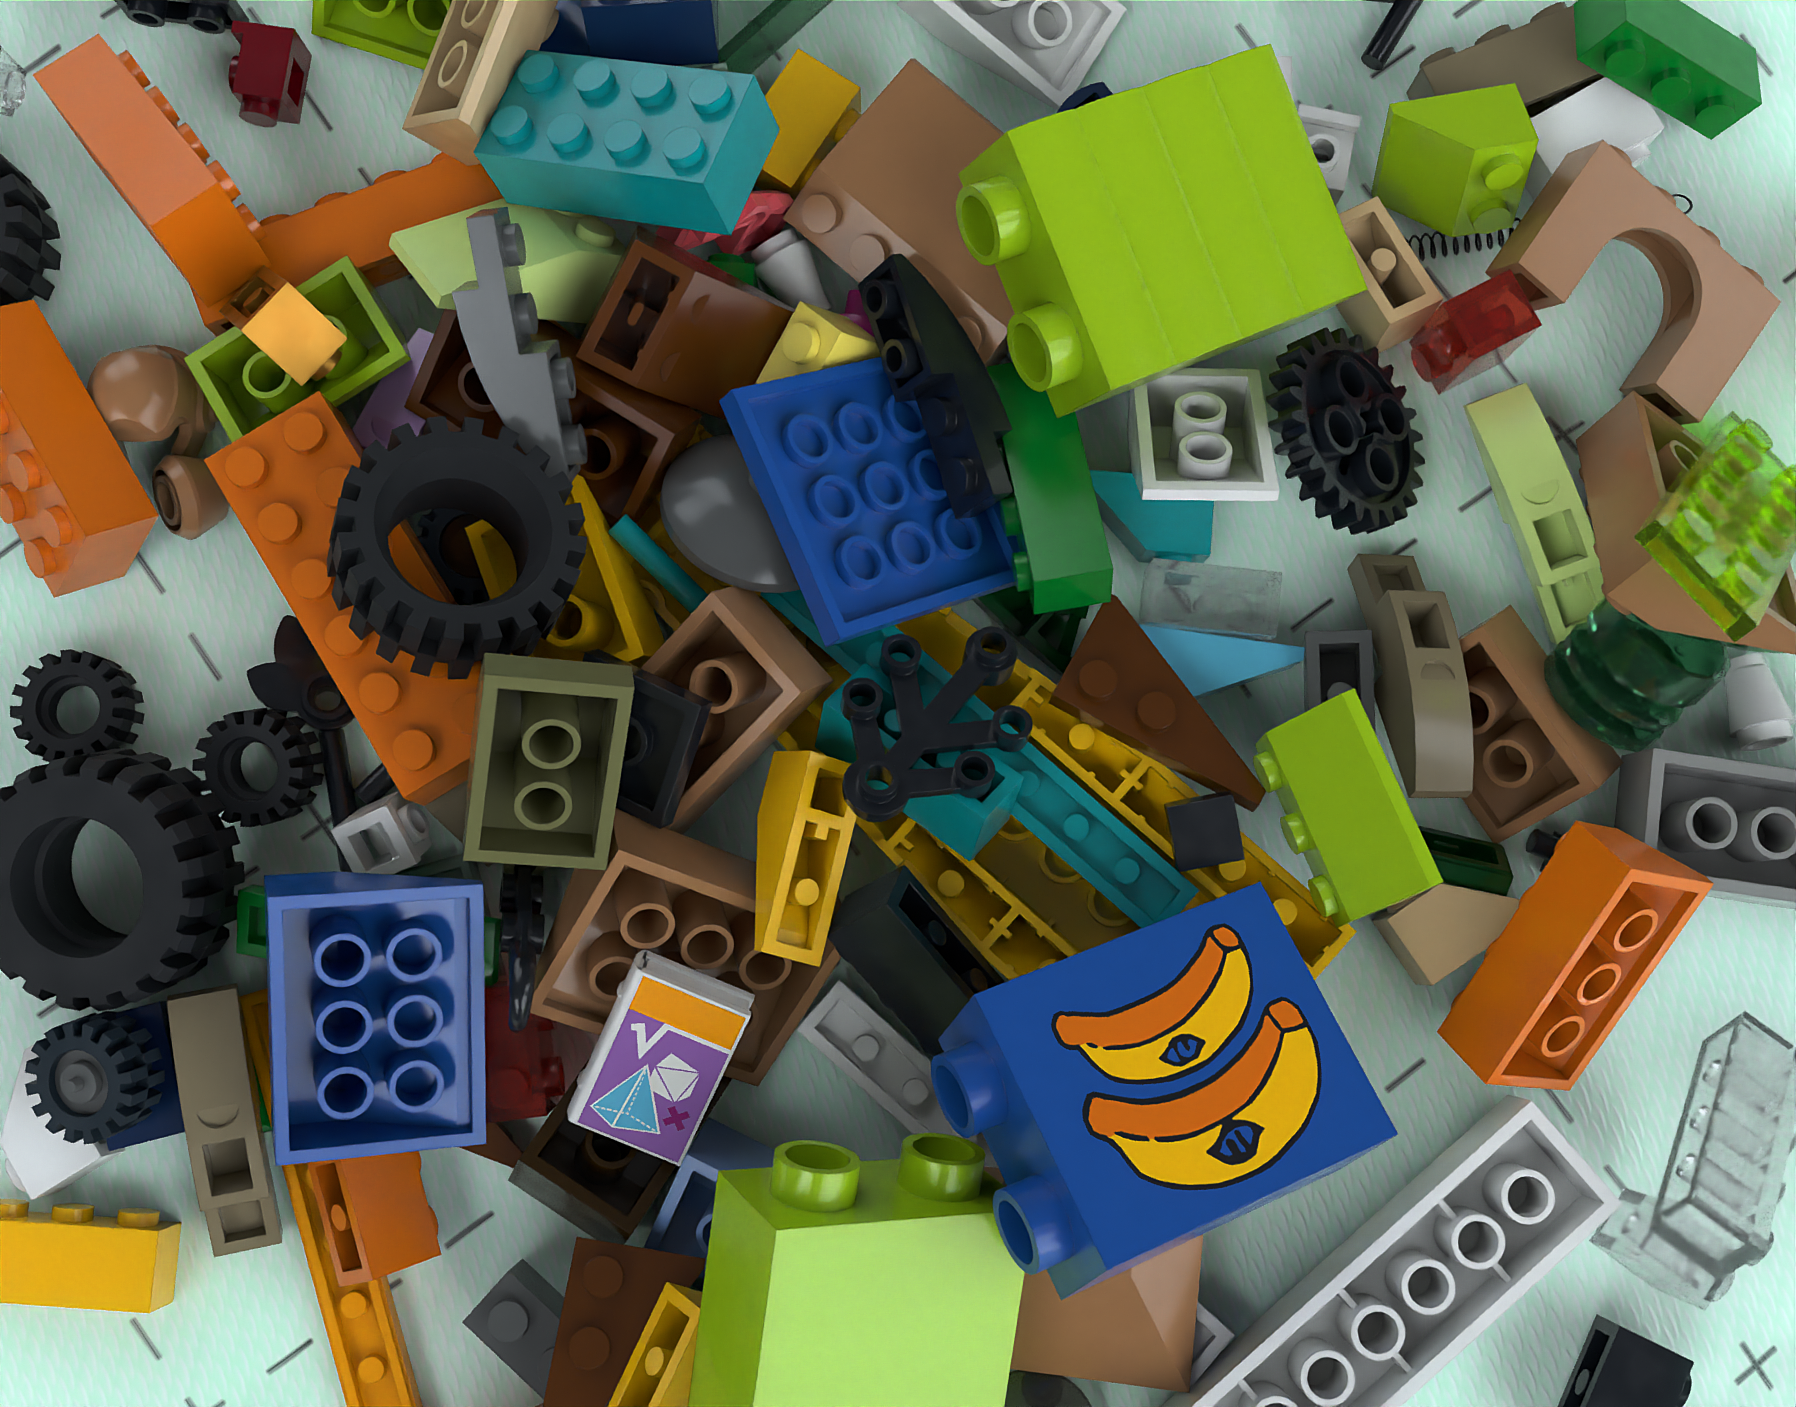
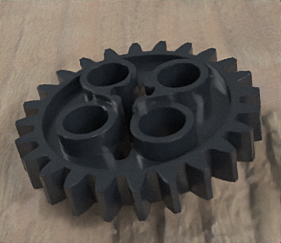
[1266,327,1425,535]

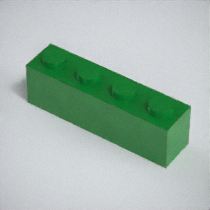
[986,362,1113,615]

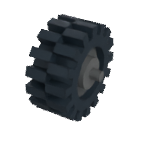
[25,1011,165,1144]

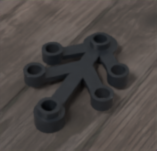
[840,626,1033,822]

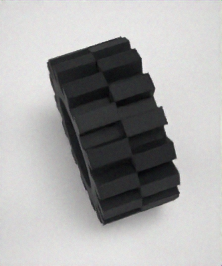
[10,649,145,762]
[192,708,324,828]

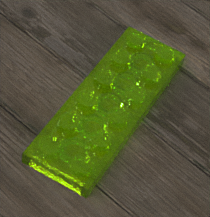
[1634,411,1796,642]

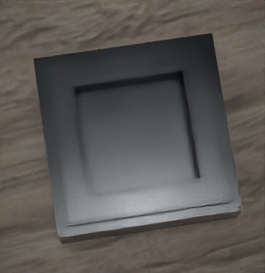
[1164,791,1245,872]

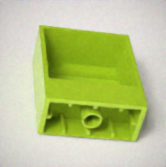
[956,44,1368,418]

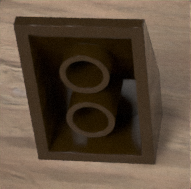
[508,1056,732,1245]

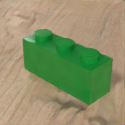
[1573,0,1762,140]

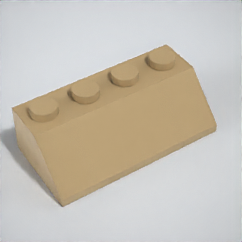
[402,0,559,166]

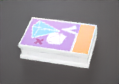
[567,950,755,1166]

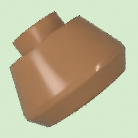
[152,454,230,540]

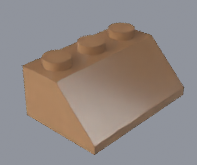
[1459,604,1624,844]

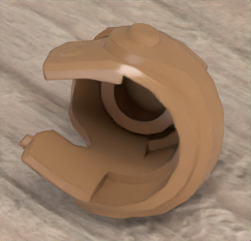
[86,345,219,464]

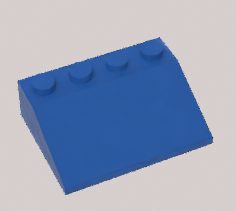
[264,871,486,1166]

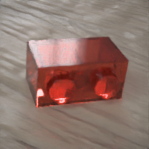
[1409,269,1542,395]

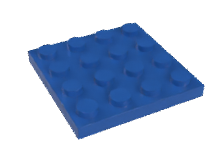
[719,357,1020,647]

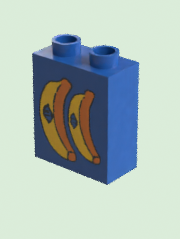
[931,881,1398,1301]

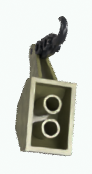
[463,653,634,1033]

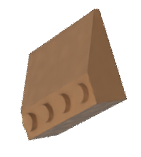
[783,59,1015,367]
[1576,390,1796,655]
[530,810,842,1087]

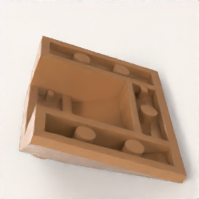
[984,1166,1203,1393]

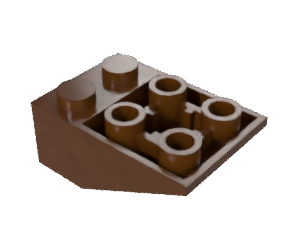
[576,225,795,421]

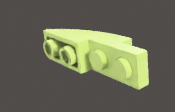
[1463,383,1618,644]

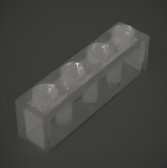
[1648,1011,1796,1280]

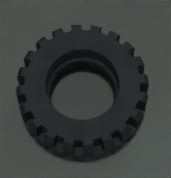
[0,749,245,1011]

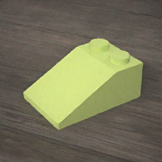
[388,198,626,324]

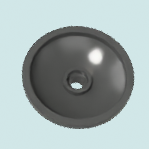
[660,434,801,593]

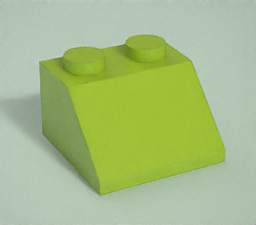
[1371,83,1539,238]

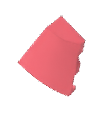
[655,189,794,256]

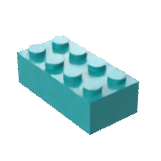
[473,50,780,236]

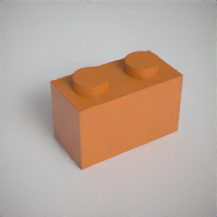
[307,1151,442,1287]

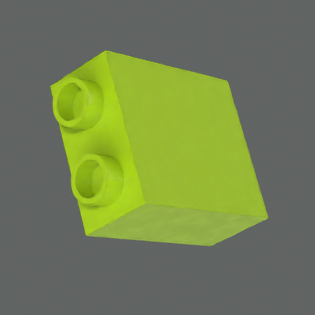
[688,1133,1025,1407]

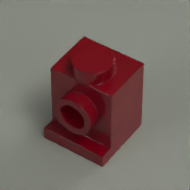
[228,20,312,127]

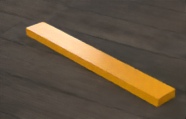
[240,988,423,1407]

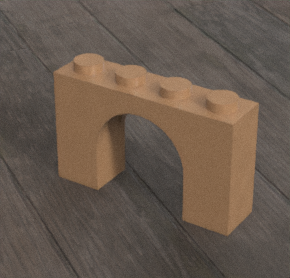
[1485,140,1781,425]

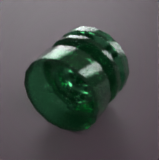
[1544,596,1731,752]

